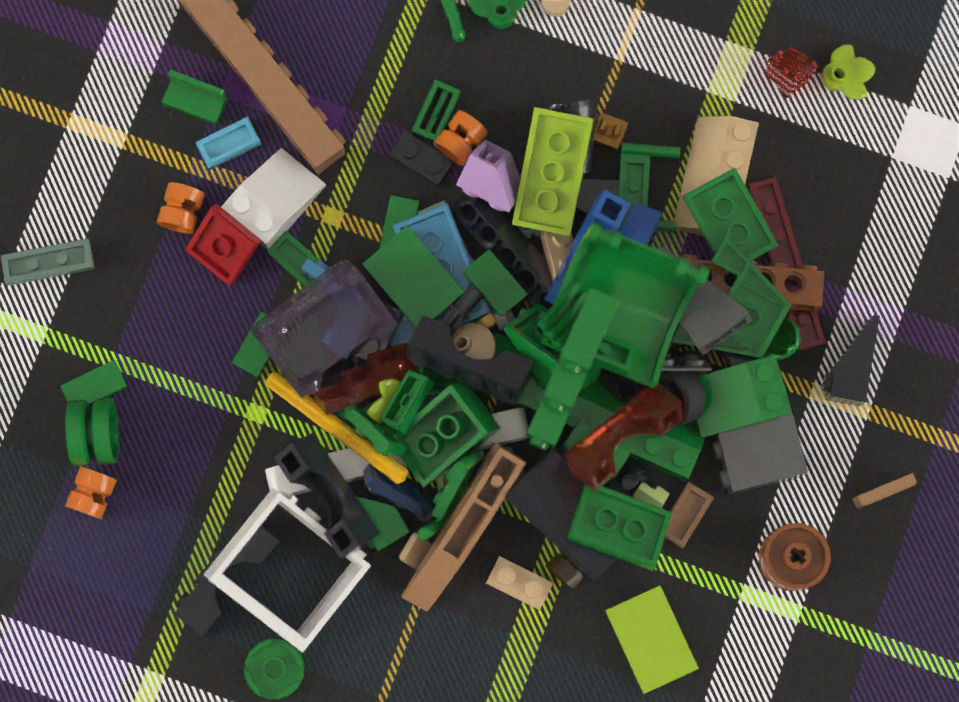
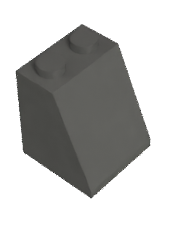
[712,413,808,494]

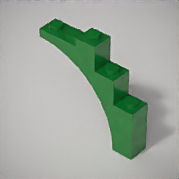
[526,288,619,450]

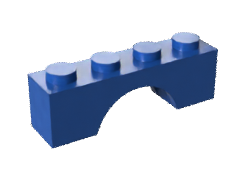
[544,189,631,304]

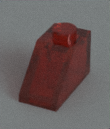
[765,47,819,99]

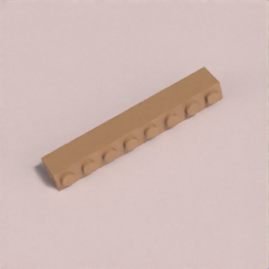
[178,0,346,175]

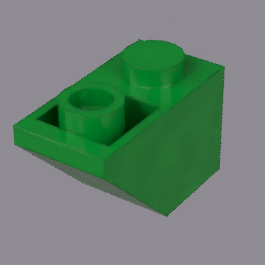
[356,496,411,552]

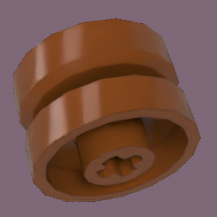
[758,523,831,591]

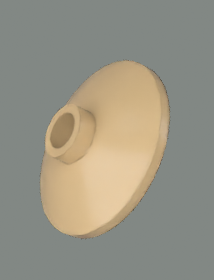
[451,323,496,359]

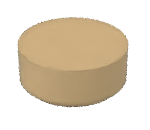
[541,0,570,17]

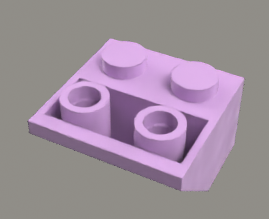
[456,140,521,212]

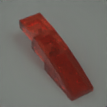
[313,342,420,415]

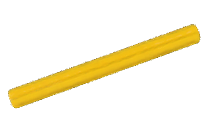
[265,372,409,484]

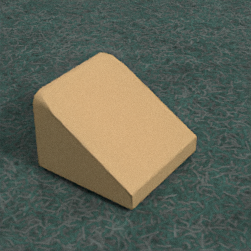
[399,533,432,570]

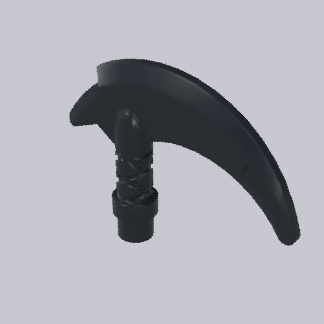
[622,457,658,490]

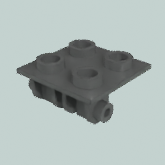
[661,351,712,382]

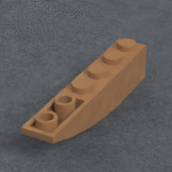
[401,442,526,612]

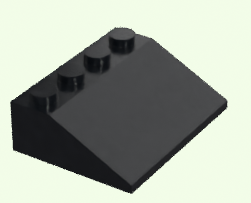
[505,434,634,582]

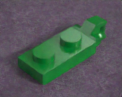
[335,397,407,456]

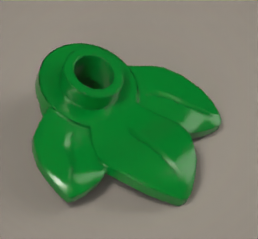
[469,0,526,29]

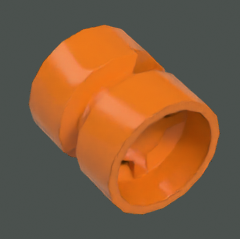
[433,110,488,166]
[156,182,205,234]
[65,466,117,519]

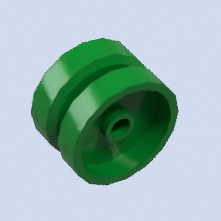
[65,398,119,467]

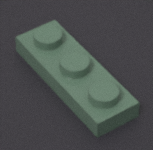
[0,238,95,286]

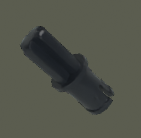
[441,284,485,337]

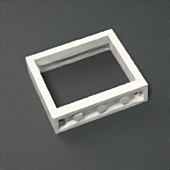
[203,488,371,653]

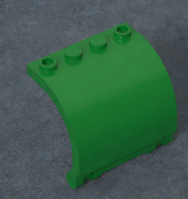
[540,222,710,388]

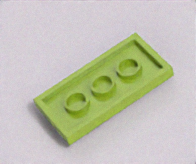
[512,107,594,236]

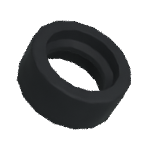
[649,371,705,427]

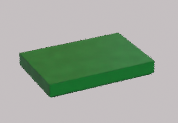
[682,167,779,275]
[362,226,464,327]
[567,480,673,571]

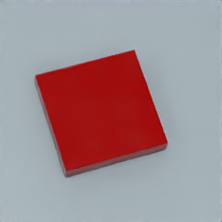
[185,204,262,287]

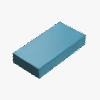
[195,117,261,170]

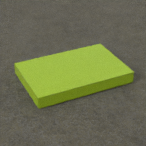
[605,586,699,694]

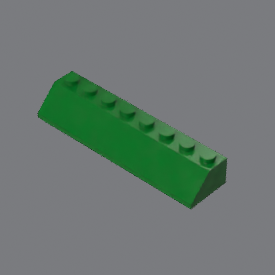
[481,331,705,482]

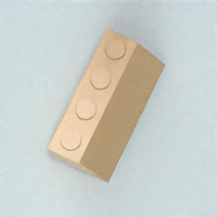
[674,116,759,236]

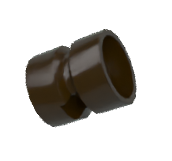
[545,553,585,592]

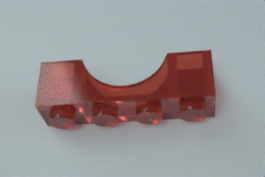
[565,383,684,492]

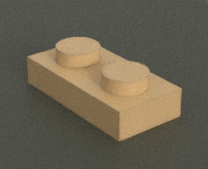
[540,231,574,281]
[486,556,553,611]

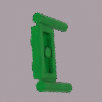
[618,143,680,233]
[418,449,485,540]

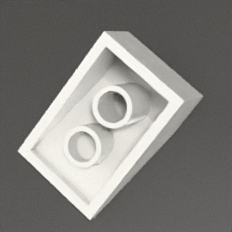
[221,148,326,250]

